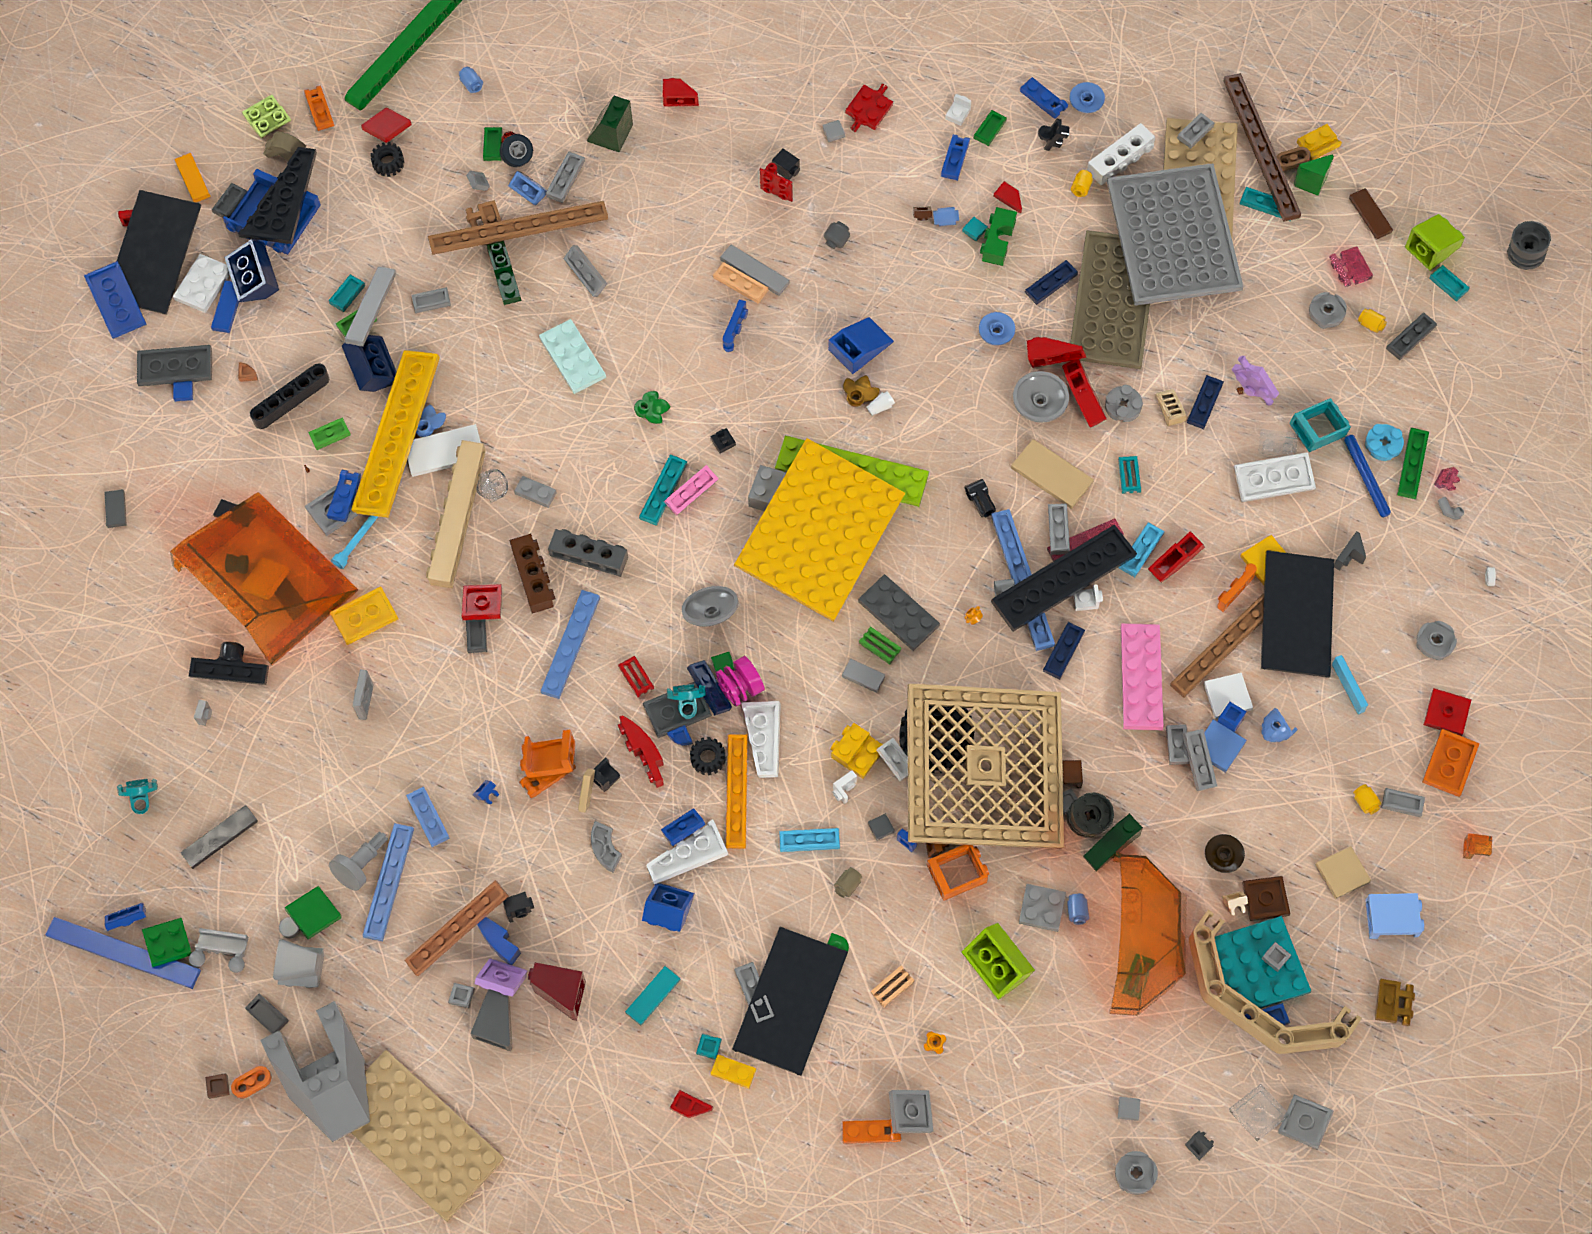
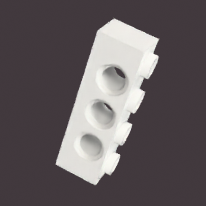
[1087,123,1155,185]

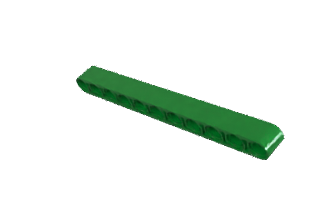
[345,0,462,110]

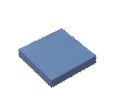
[1204,719,1247,773]

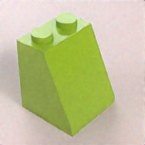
[1405,214,1465,271]

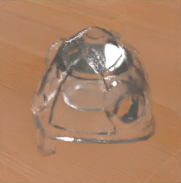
[476,469,508,502]

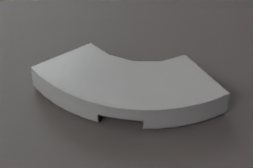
[591,821,622,873]

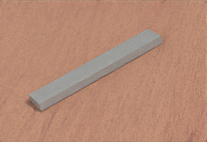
[345,267,396,346]

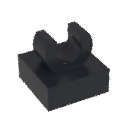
[710,428,736,454]

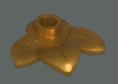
[843,375,880,407]

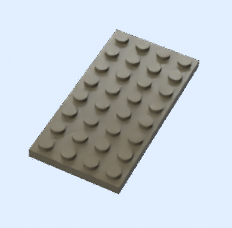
[1070,230,1150,369]

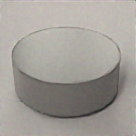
[279,917,300,938]

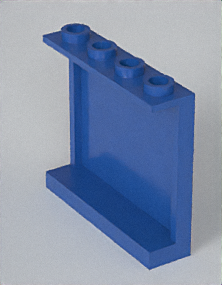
[223,169,321,255]

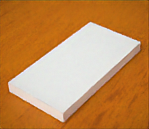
[408,424,485,477]
[1234,452,1316,502]

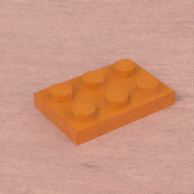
[1422,729,1480,797]

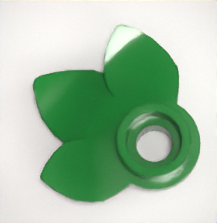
[634,391,671,424]

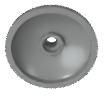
[1013,371,1069,423]
[682,586,739,627]

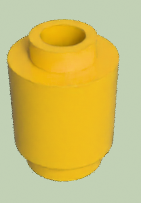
[1071,170,1093,197]
[1358,308,1387,333]
[1353,784,1381,815]

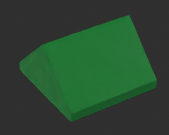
[1293,154,1334,196]

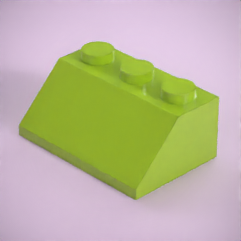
[962,923,1035,1000]

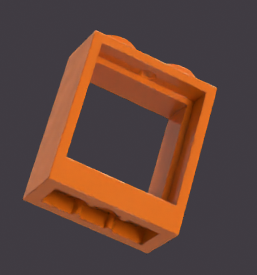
[927,845,989,901]

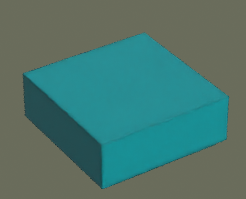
[962,217,988,241]
[696,1034,722,1060]

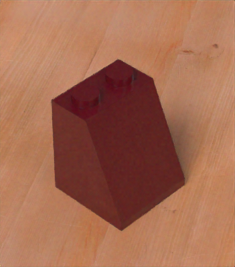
[528,962,586,1021]

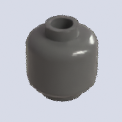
[824,221,850,249]

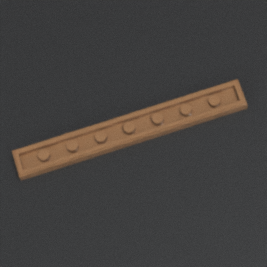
[1170,593,1264,698]

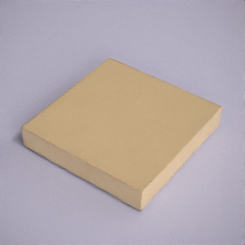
[1315,846,1371,899]

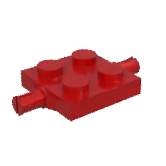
[845,84,894,132]

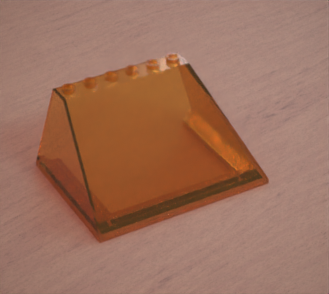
[170,492,358,665]

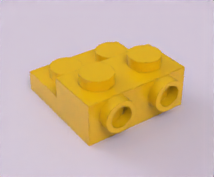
[830,723,883,779]

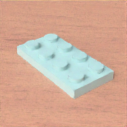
[539,319,606,394]

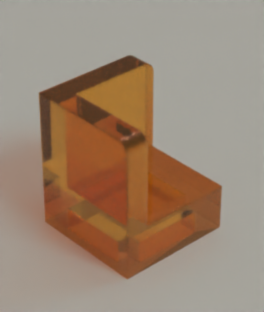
[1463,833,1492,859]

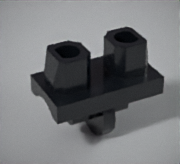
[1038,118,1070,151]

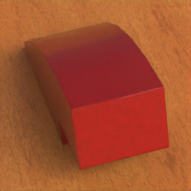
[1148,531,1205,583]

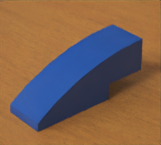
[477,917,521,965]

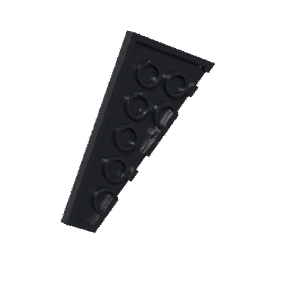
[238,147,317,244]

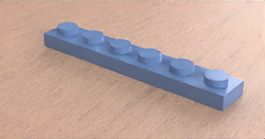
[541,590,600,699]

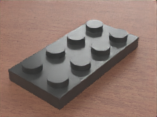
[137,345,212,386]
[858,574,940,651]

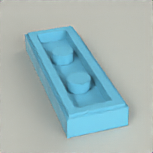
[1119,522,1165,577]
[1332,655,1368,715]
[779,828,840,852]

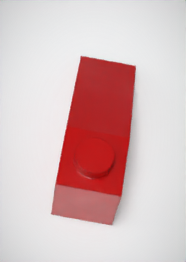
[1026,337,1086,368]

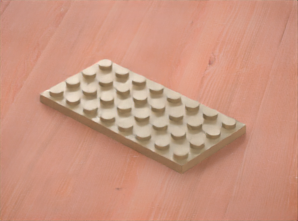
[1163,118,1238,238]
[351,1050,505,1222]

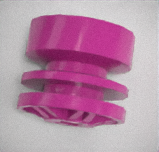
[715,655,765,707]

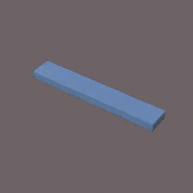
[362,823,414,942]

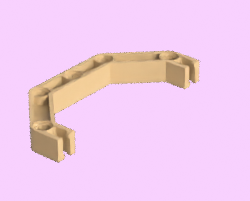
[1189,909,1362,1054]

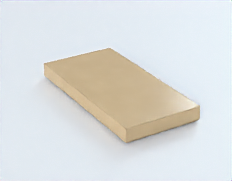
[1011,439,1094,509]

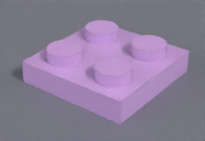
[475,958,527,997]

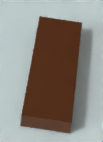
[1349,188,1393,240]

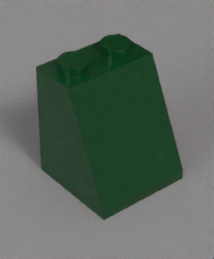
[587,95,633,152]

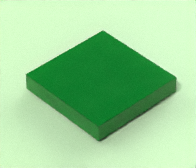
[285,886,342,940]

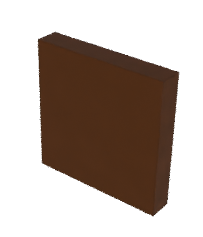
[1242,876,1290,921]

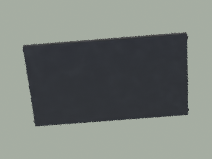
[117,190,201,315]
[1261,550,1334,678]
[732,927,848,1076]

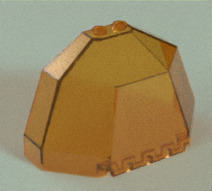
[1109,852,1187,1016]

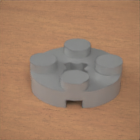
[1309,292,1347,329]
[1105,385,1143,422]
[1416,621,1457,660]
[1115,1151,1158,1195]

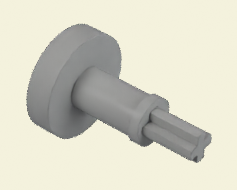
[329,831,388,891]

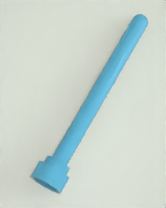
[331,515,379,569]

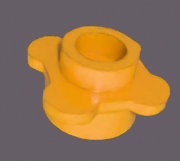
[964,606,983,625]
[924,1031,946,1054]

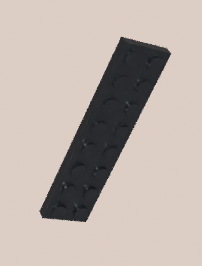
[991,524,1137,632]

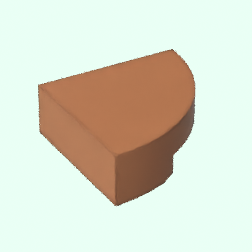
[238,362,258,382]

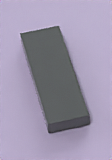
[1386,312,1437,360]

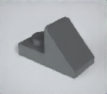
[1334,531,1366,571]

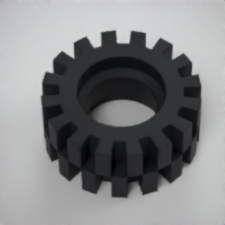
[371,142,404,177]
[690,737,726,775]

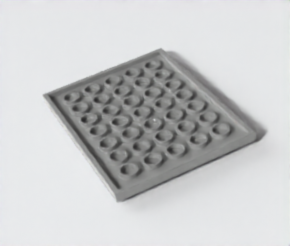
[1107,163,1243,305]

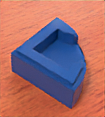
[667,725,693,746]

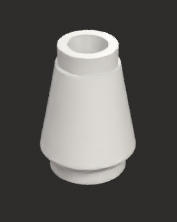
[866,391,895,416]

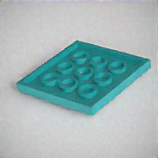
[1214,916,1311,1014]

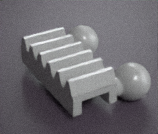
[189,928,249,973]

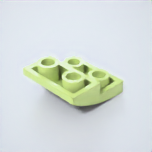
[242,95,291,138]

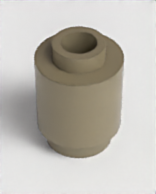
[834,867,862,898]

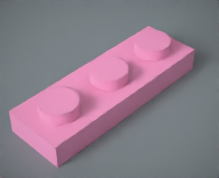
[664,465,718,516]

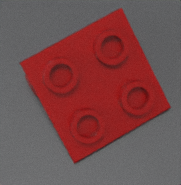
[760,163,793,202]

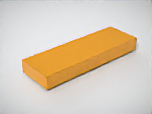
[174,153,211,203]

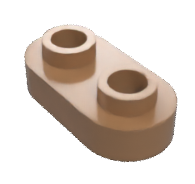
[1277,147,1311,171]

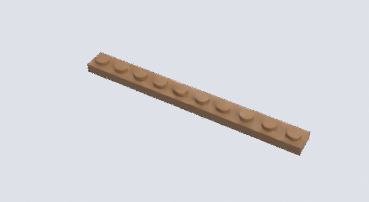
[428,201,608,255]

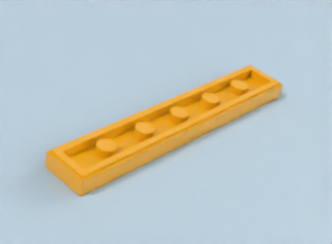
[726,734,748,849]

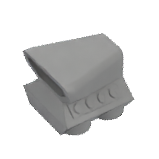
[273,940,324,988]

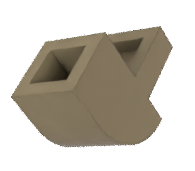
[263,132,306,161]

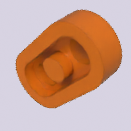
[231,1066,272,1099]

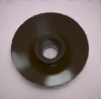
[1205,834,1245,873]

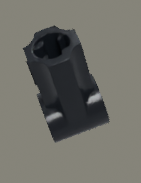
[964,479,996,518]

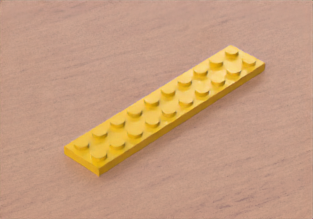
[351,350,440,518]

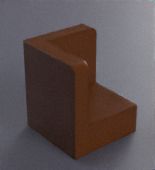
[1062,760,1083,788]

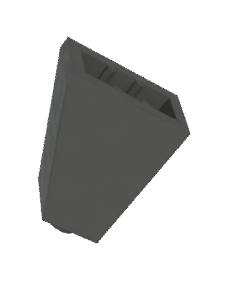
[470,989,512,1052]

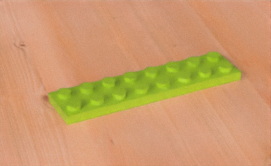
[775,435,929,507]

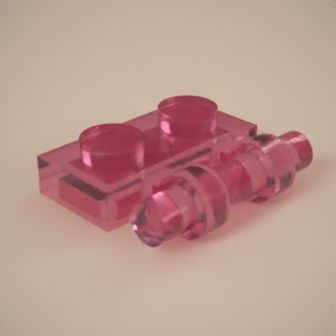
[1329,246,1373,287]

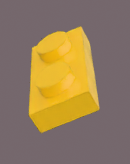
[711,1055,756,1089]

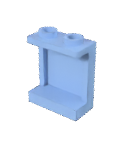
[1365,893,1424,939]

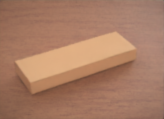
[713,262,768,304]

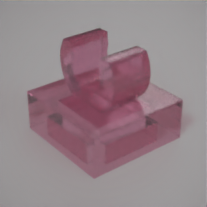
[1434,467,1460,491]

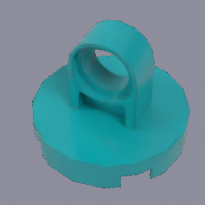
[667,684,706,719]
[117,779,158,814]

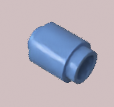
[459,67,483,93]
[933,207,959,226]
[1067,893,1089,925]

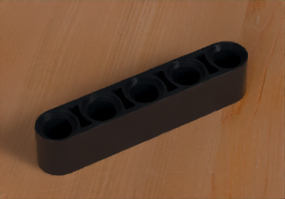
[250,363,330,429]

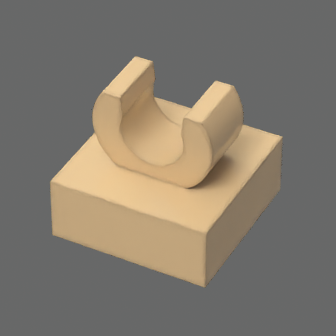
[1222,891,1248,915]

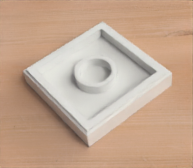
[1204,673,1253,719]

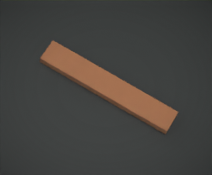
[404,880,509,976]

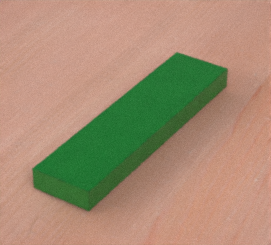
[1397,427,1429,499]

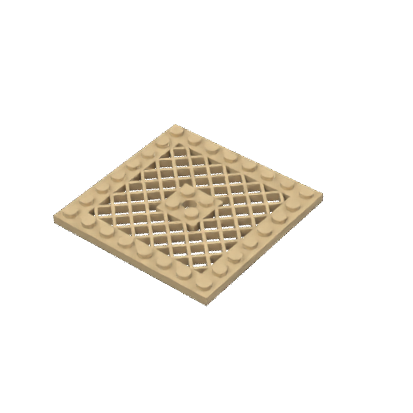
[907,684,1064,849]

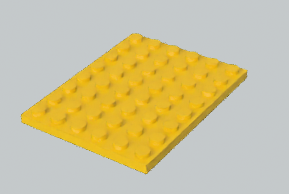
[734,438,905,622]

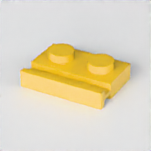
[1297,124,1342,161]

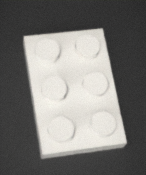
[173,254,230,313]

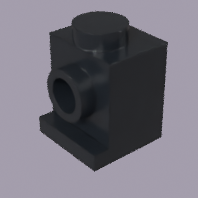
[503,892,534,923]

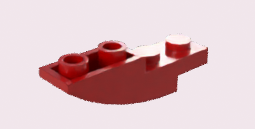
[1062,359,1107,428]
[618,715,664,788]

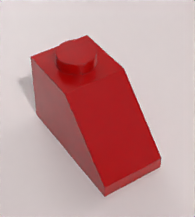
[663,78,699,107]

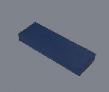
[1025,260,1078,305]
[1187,375,1224,430]
[1043,622,1085,680]
[687,660,732,716]

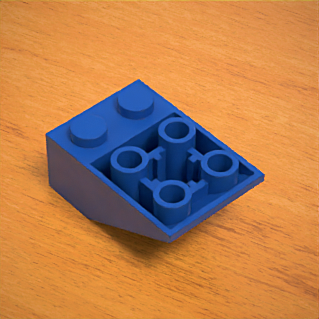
[828,317,894,374]

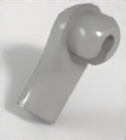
[1438,497,1464,520]

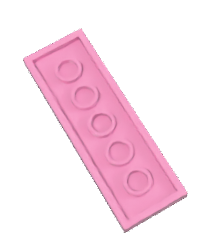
[1121,623,1163,730]

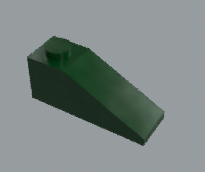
[1083,813,1143,872]

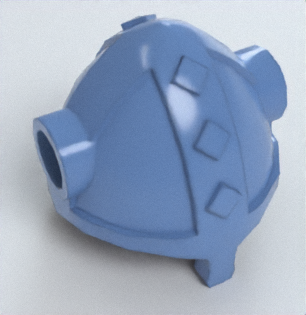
[1261,708,1298,742]

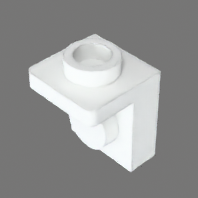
[945,94,971,126]
[1073,584,1103,611]
[832,770,857,804]

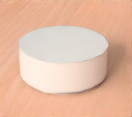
[1485,567,1496,586]

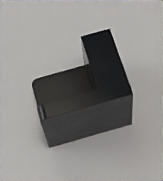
[593,758,620,792]

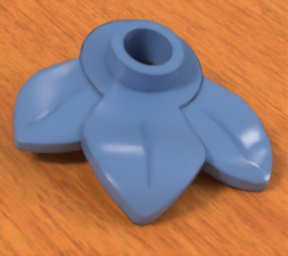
[416,405,446,437]

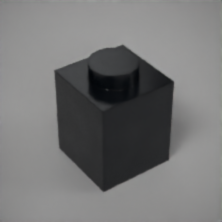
[772,148,800,180]

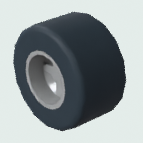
[500,134,534,167]

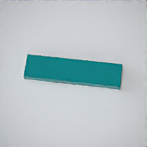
[639,454,687,526]

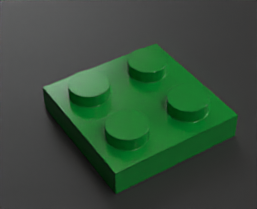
[142,917,192,967]

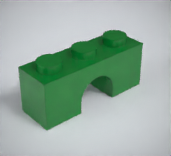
[980,207,1017,266]

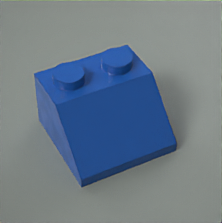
[642,883,695,932]

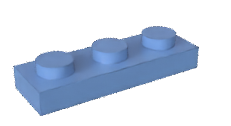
[406,787,450,847]

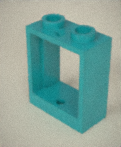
[1289,398,1351,453]

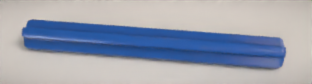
[1344,435,1391,518]

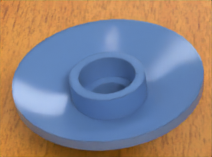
[1070,82,1105,113]
[979,312,1015,345]

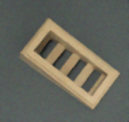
[1156,389,1187,426]

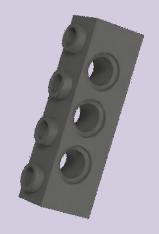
[548,529,628,577]

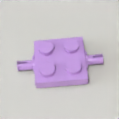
[1232,355,1279,406]

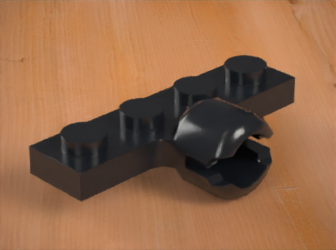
[189,641,269,685]

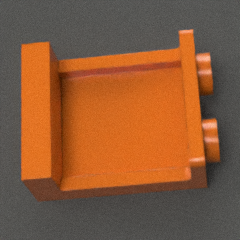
[520,729,576,778]

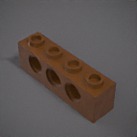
[509,534,556,614]

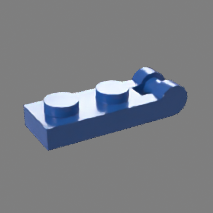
[1020,77,1068,119]
[941,134,970,181]
[723,299,748,352]
[327,469,361,522]

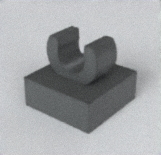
[1185,1131,1214,1161]

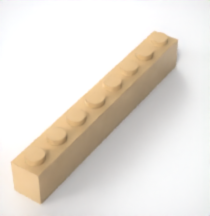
[426,440,486,589]

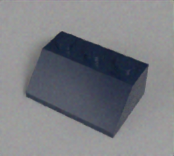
[224,239,279,302]
[342,335,397,392]

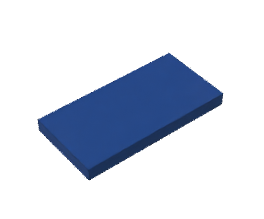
[84,261,147,339]

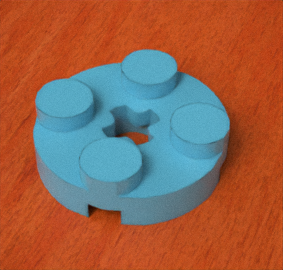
[1365,424,1404,461]

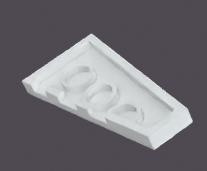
[741,701,781,778]
[646,819,728,885]

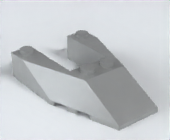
[261,1001,370,1142]

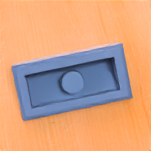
[508,171,547,205]

